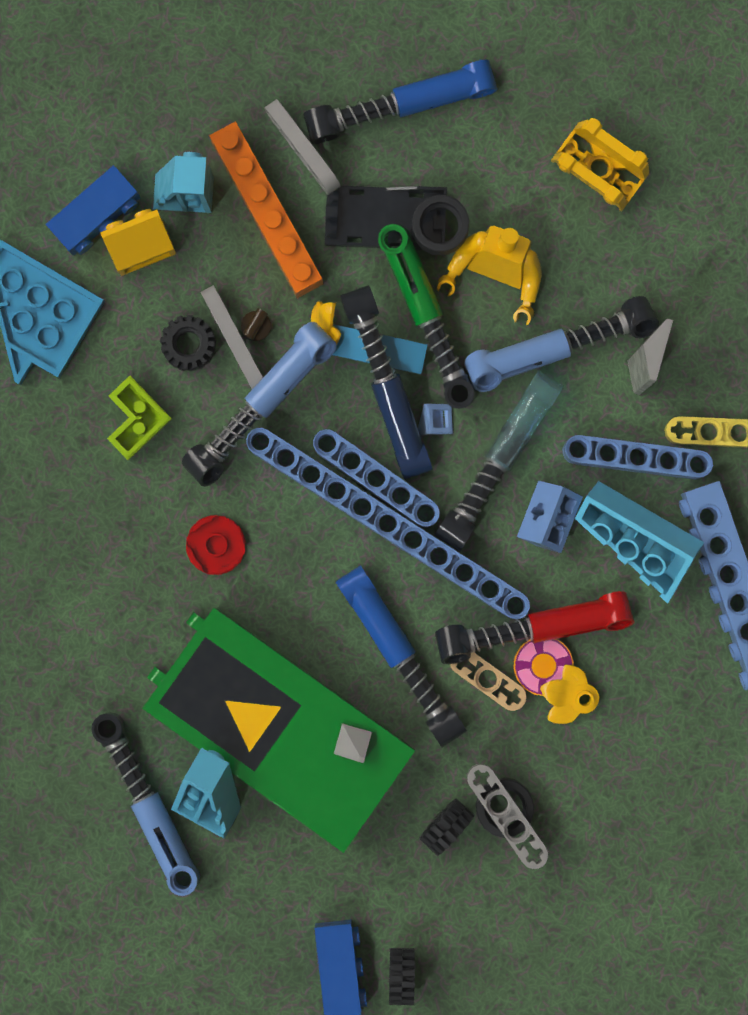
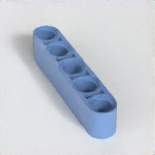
[313,429,439,528]
[562,435,713,479]

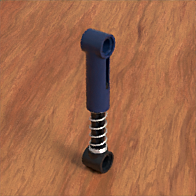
[340,285,433,480]

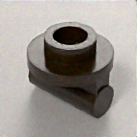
[241,308,271,341]

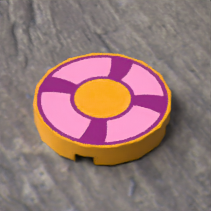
[513,639,574,696]

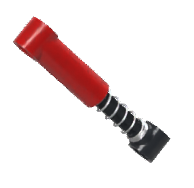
[435,591,635,664]

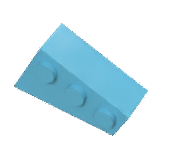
[153,152,214,213]

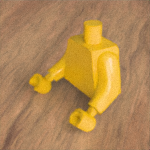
[437,226,542,325]

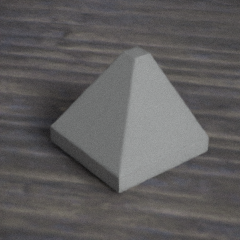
[334,724,372,763]

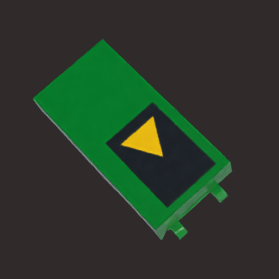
[142,608,415,853]

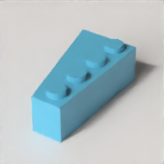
[575,481,704,604]

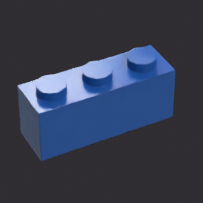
[45,165,141,256]
[314,919,367,1015]

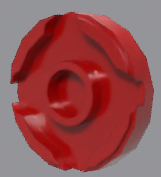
[186,515,246,575]

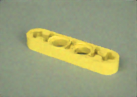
[664,416,748,448]

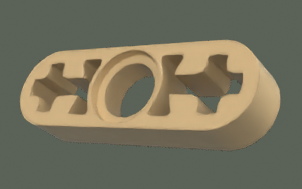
[450,652,526,711]

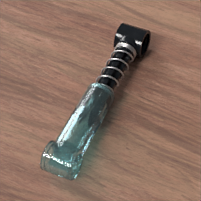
[435,370,564,551]

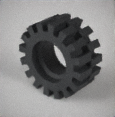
[160,315,216,371]
[419,798,475,856]
[389,948,415,1005]

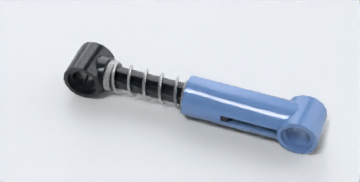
[464,296,659,392]
[182,322,336,487]
[91,712,200,896]

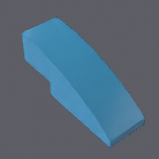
[333,324,427,374]

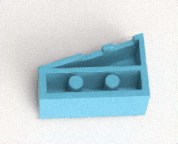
[171,748,241,839]

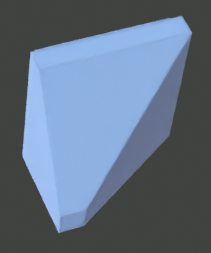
[418,404,453,436]

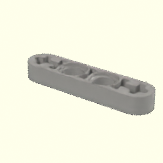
[264,99,341,195]
[201,285,263,389]
[467,764,548,869]

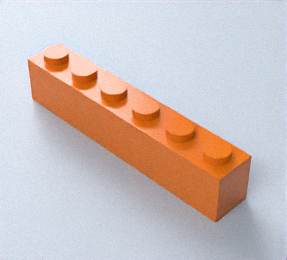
[209,121,323,299]

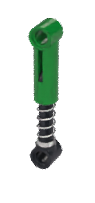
[378,224,477,409]

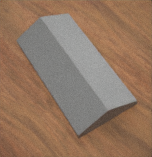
[627,319,673,395]

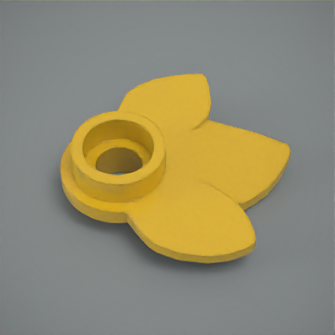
[311,301,341,345]
[540,664,599,724]

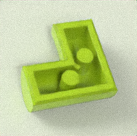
[107,376,172,461]

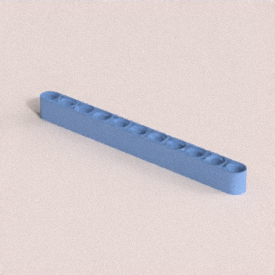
[246,428,530,619]

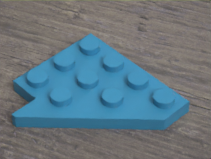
[0,240,105,385]

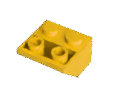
[100,209,176,276]

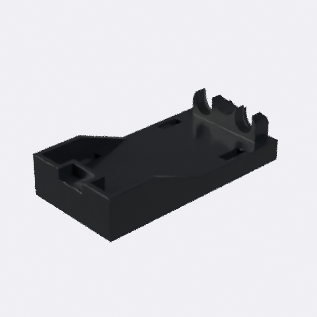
[325,186,447,250]

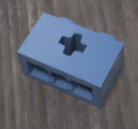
[517,481,583,553]

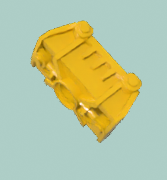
[551,118,649,212]

